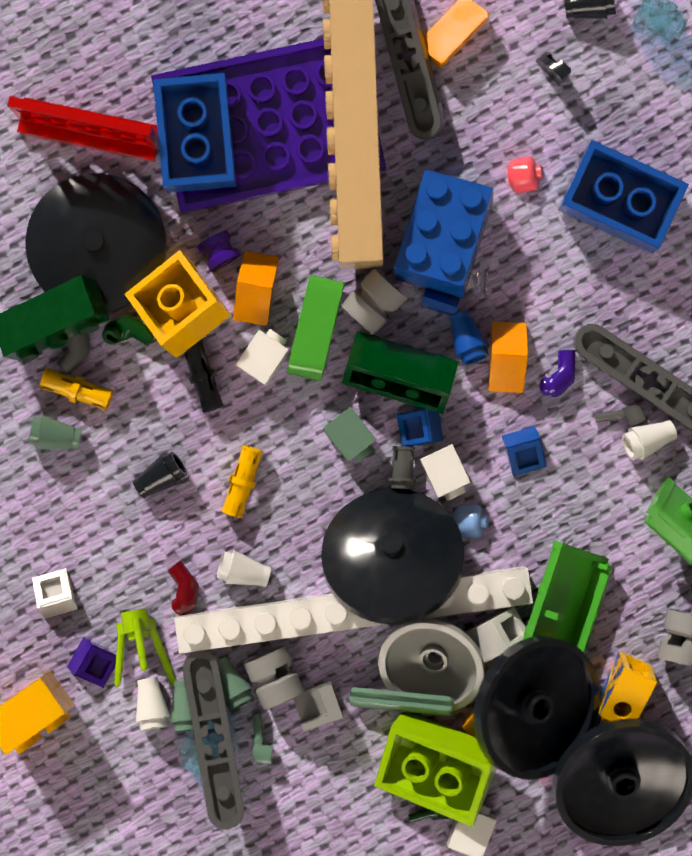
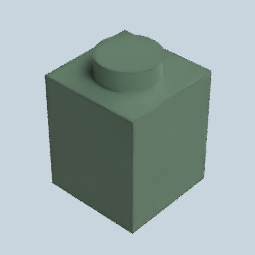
[322,407,377,463]

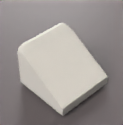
[32,568,77,619]

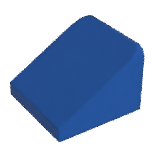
[421,288,460,316]
[396,409,444,447]
[502,427,547,476]

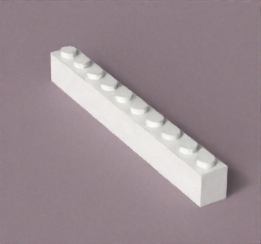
[174,566,533,654]

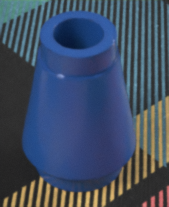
[449,310,489,365]

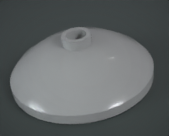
[378,619,485,712]

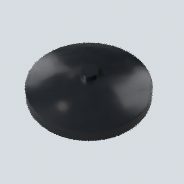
[25,173,167,313]
[321,489,464,624]
[473,635,600,780]
[552,719,692,846]

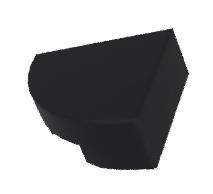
[536,52,571,86]

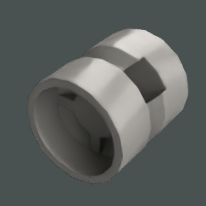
[341,268,408,335]
[657,609,692,666]
[244,645,305,710]

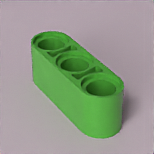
[287,274,345,381]

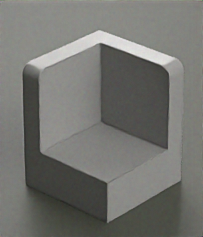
[293,681,343,732]

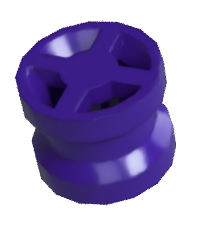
[197,230,241,272]

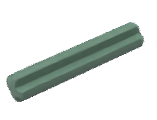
[349,687,454,716]

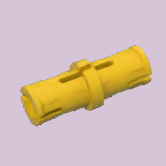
[39,368,114,411]
[221,445,264,518]

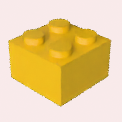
[125,250,232,359]
[0,671,75,755]

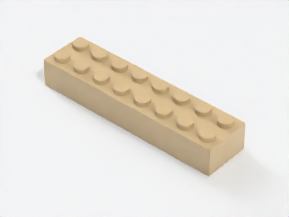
[322,0,383,270]

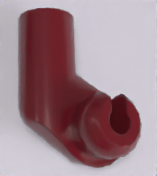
[167,560,199,615]

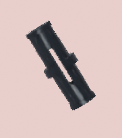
[184,340,224,413]

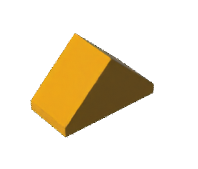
[233,251,279,326]
[488,321,528,393]

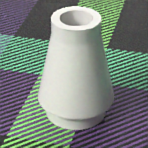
[622,420,677,460]
[217,550,271,587]
[136,677,171,731]

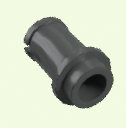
[388,446,416,490]

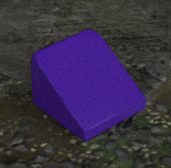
[67,637,116,688]

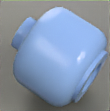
[452,504,489,539]

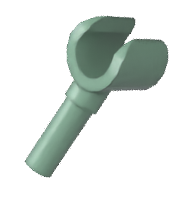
[252,714,273,764]

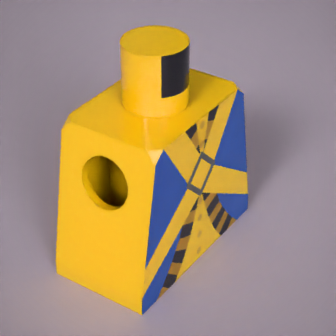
[598,651,657,726]

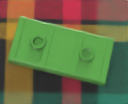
[645,477,692,565]
[523,540,613,653]

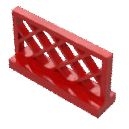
[7,96,159,162]

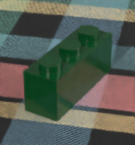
[0,275,110,363]
[342,331,459,414]

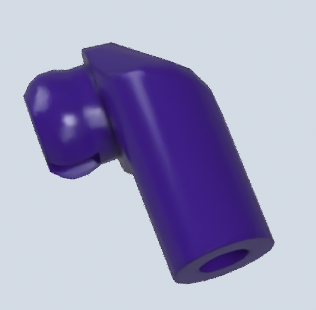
[539,350,575,397]

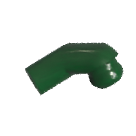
[102,316,154,347]

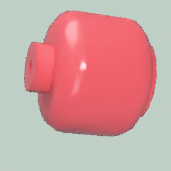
[507,157,544,193]

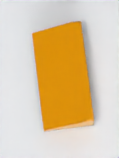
[424,0,490,70]

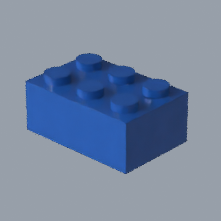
[153,73,237,193]
[558,140,689,254]
[394,169,494,298]

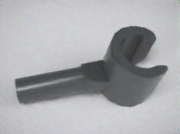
[595,404,646,427]

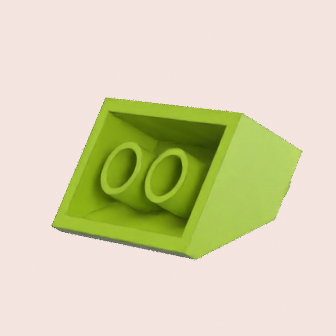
[374,712,497,827]

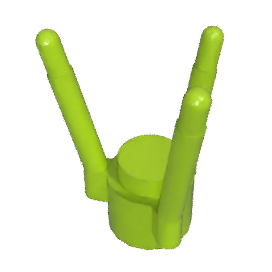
[114,609,176,687]

